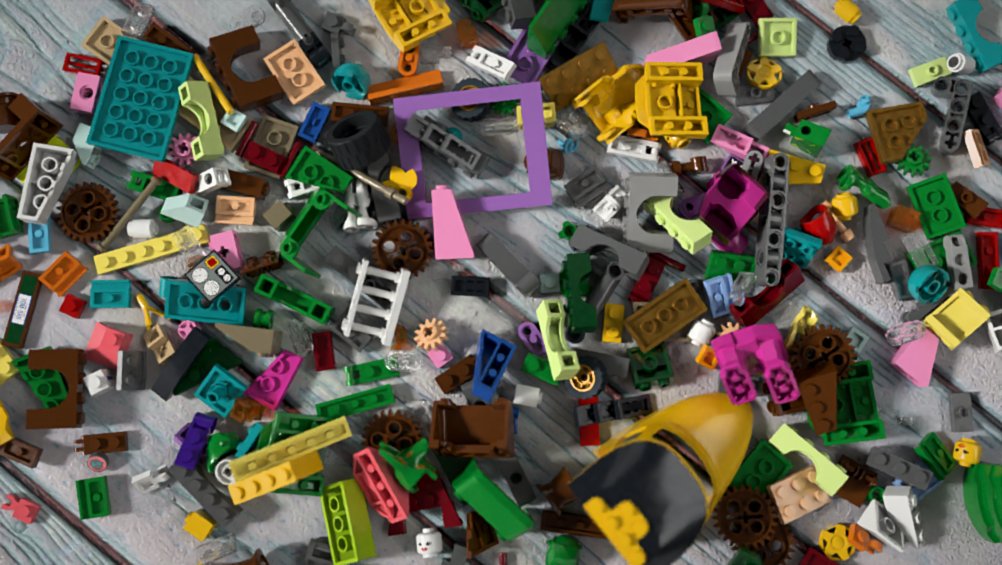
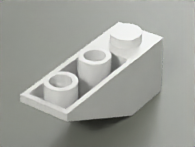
[882,486,925,549]

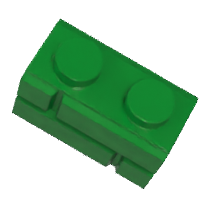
[520,352,559,386]

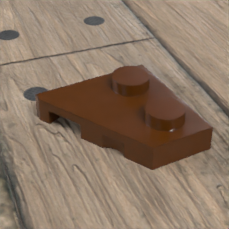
[466,510,499,559]

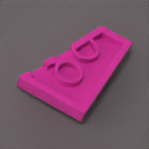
[244,349,304,411]

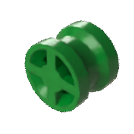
[253,308,274,330]

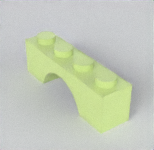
[178,81,224,161]
[643,196,713,255]
[536,299,580,381]
[767,423,849,496]

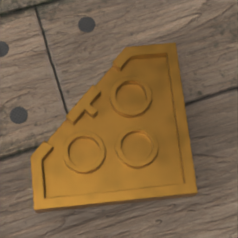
[865,101,928,165]

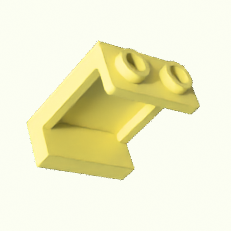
[922,288,991,350]

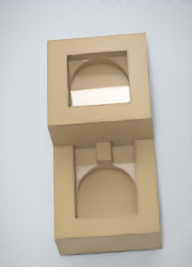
[142,324,176,367]

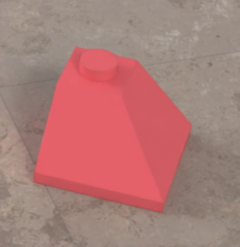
[85,322,134,370]

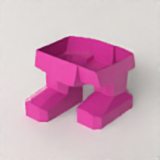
[710,324,801,405]

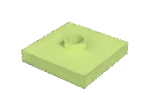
[758,18,797,57]

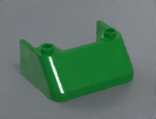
[279,187,362,278]
[451,458,536,542]

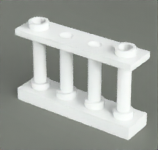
[341,258,411,346]

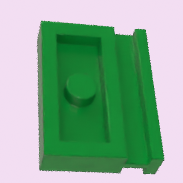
[914,432,958,481]
[76,475,112,520]

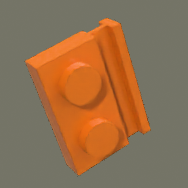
[38,250,89,297]

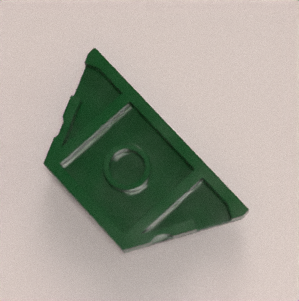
[174,336,244,396]

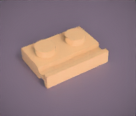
[963,129,991,168]
[214,195,257,226]

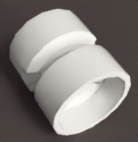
[215,453,237,485]

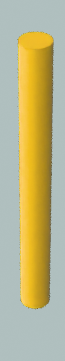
[193,54,235,115]

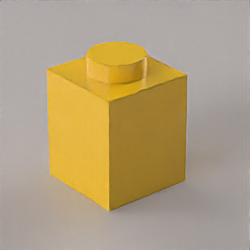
[183,509,218,542]

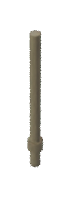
[316,149,409,205]

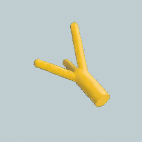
[135,293,171,331]

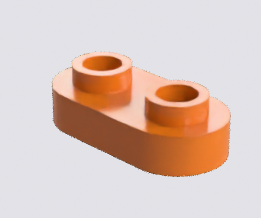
[398,45,420,77]

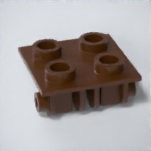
[240,250,285,278]
[835,454,878,508]

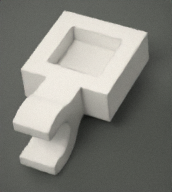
[132,465,170,495]

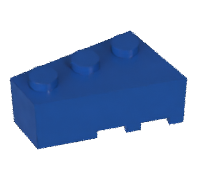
[472,329,517,402]

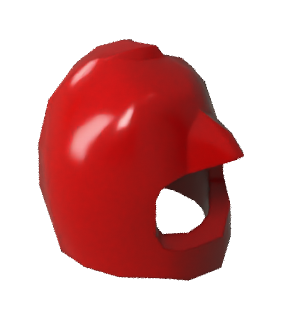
[799,205,837,245]

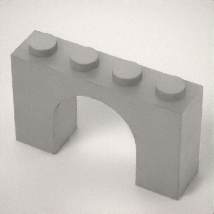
[621,172,679,253]

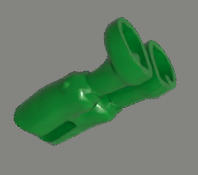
[836,164,890,209]

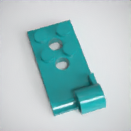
[159,276,247,326]

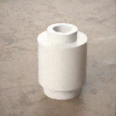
[946,53,976,75]
[127,219,159,239]

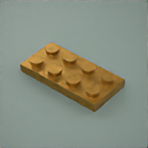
[538,41,618,112]
[621,278,708,354]

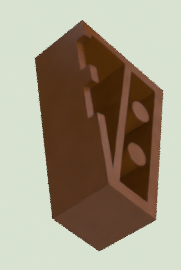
[794,362,837,435]

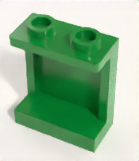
[0,194,24,240]

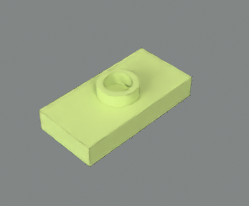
[908,56,952,88]

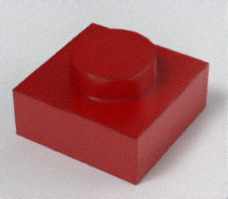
[59,293,87,319]

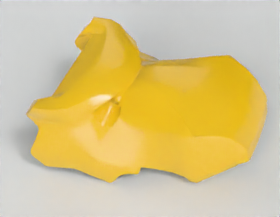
[572,64,645,144]

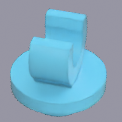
[558,133,578,154]

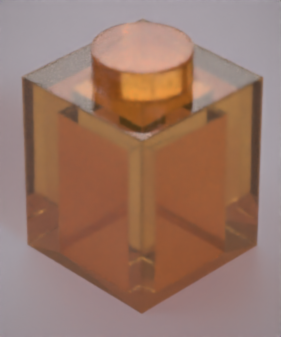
[886,205,921,233]

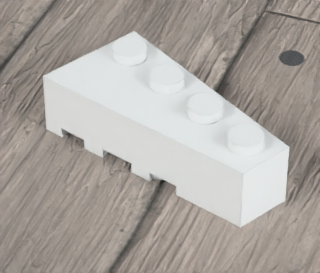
[17,142,79,225]

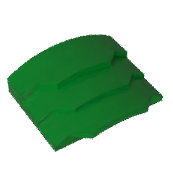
[806,360,886,446]
[257,412,336,497]
[963,461,1002,544]

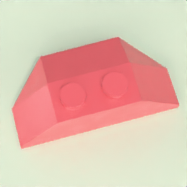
[353,447,409,523]

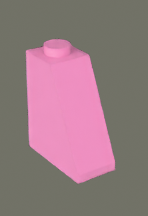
[888,326,939,388]

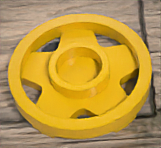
[746,57,782,90]
[818,523,855,561]

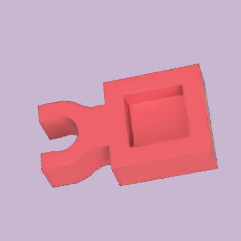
[1,493,42,525]

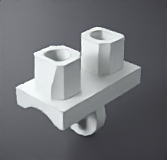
[593,185,627,222]

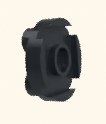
[826,25,867,64]

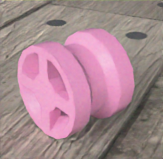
[178,320,202,339]

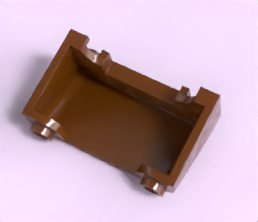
[611,0,695,24]
[429,398,515,458]

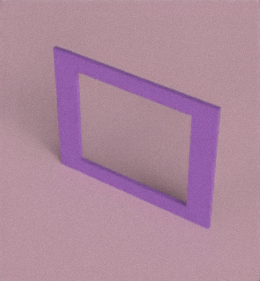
[393,81,553,219]

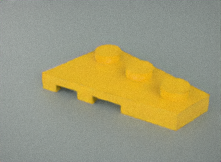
[759,149,826,185]

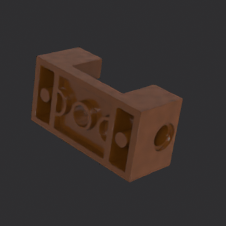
[0,93,63,182]

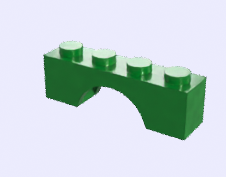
[253,273,336,325]

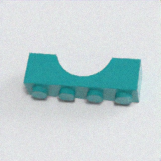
[946,0,1002,74]

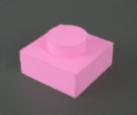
[427,343,454,369]

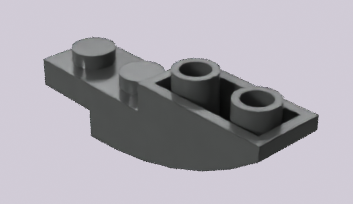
[324,245,391,309]

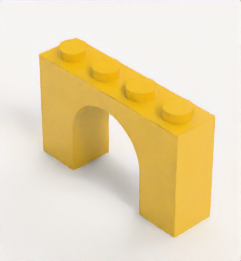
[228,450,324,505]

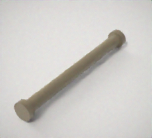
[96,176,163,253]

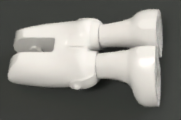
[343,179,378,233]

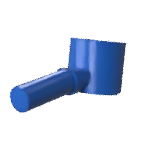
[513,407,519,434]

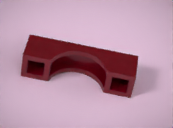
[728,258,805,328]

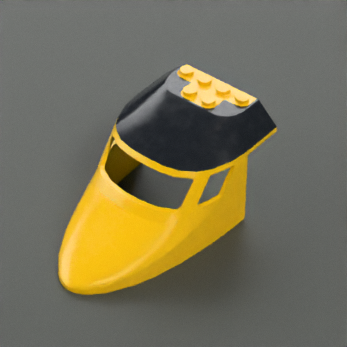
[567,392,754,565]

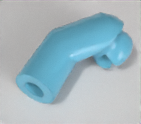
[846,94,871,119]

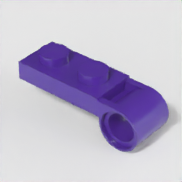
[173,412,217,471]

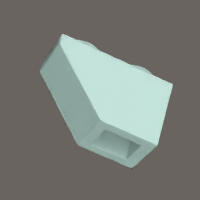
[73,122,103,169]
[160,194,209,228]

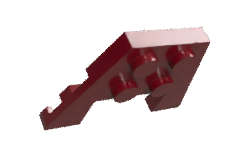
[388,468,463,536]

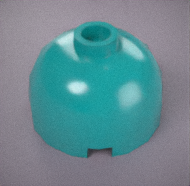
[331,62,371,100]
[907,265,950,305]

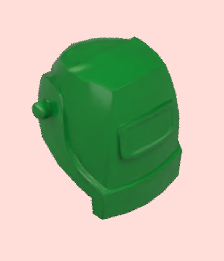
[206,432,242,475]
[545,534,582,565]

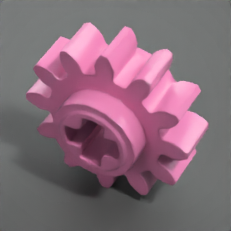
[168,133,200,167]

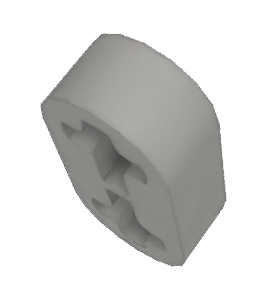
[742,150,763,180]

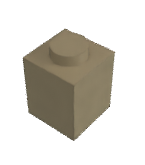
[263,200,296,232]

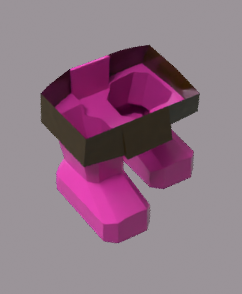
[697,163,770,253]

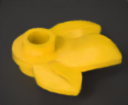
[382,166,417,201]

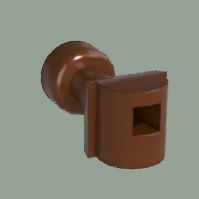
[671,156,708,176]

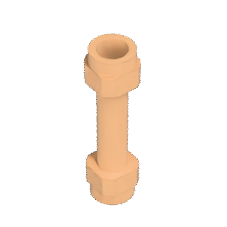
[819,200,855,243]

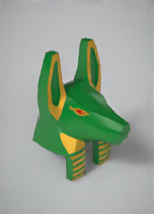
[378,437,438,494]

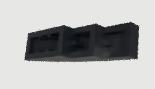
[548,4,600,68]
[151,327,211,401]
[573,394,653,427]

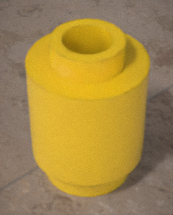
[833,0,862,25]

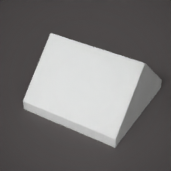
[857,499,905,553]

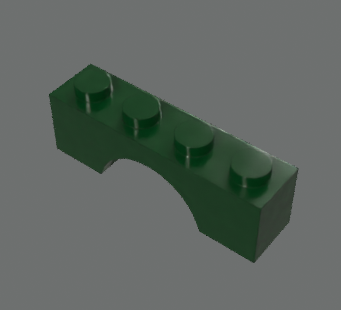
[561,253,598,333]

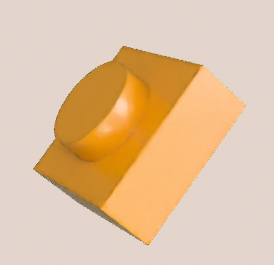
[824,245,853,273]
[695,345,718,371]

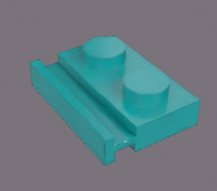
[90,280,132,309]

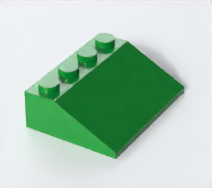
[527,0,589,59]

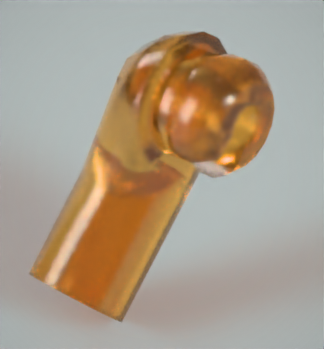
[390,325,408,354]

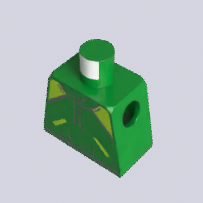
[783,120,832,158]

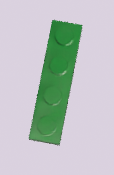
[315,384,396,419]

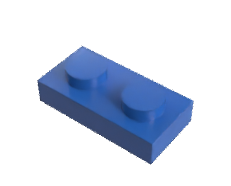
[298,101,332,144]

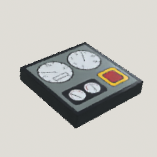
[184,249,241,304]

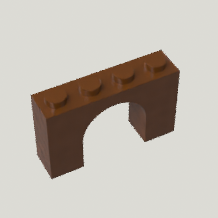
[207,25,283,113]
[26,349,87,430]

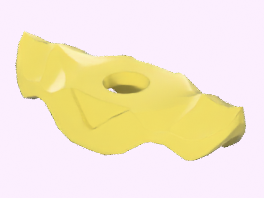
[784,305,818,369]

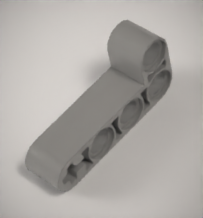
[713,22,751,96]

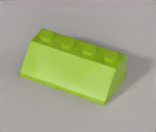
[320,478,377,565]

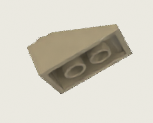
[215,323,283,358]

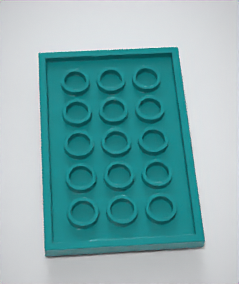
[86,35,194,163]

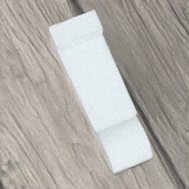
[182,168,232,197]

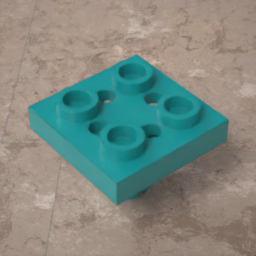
[782,227,822,269]
[194,363,248,418]
[235,422,270,458]

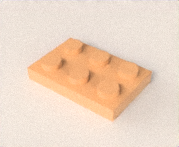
[263,39,326,106]
[766,464,831,524]

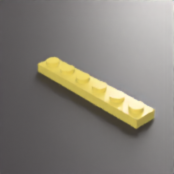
[93,224,211,275]
[228,416,352,482]

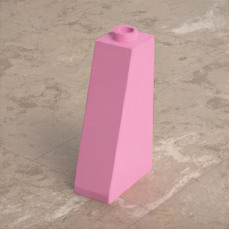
[643,31,722,67]
[431,185,475,260]

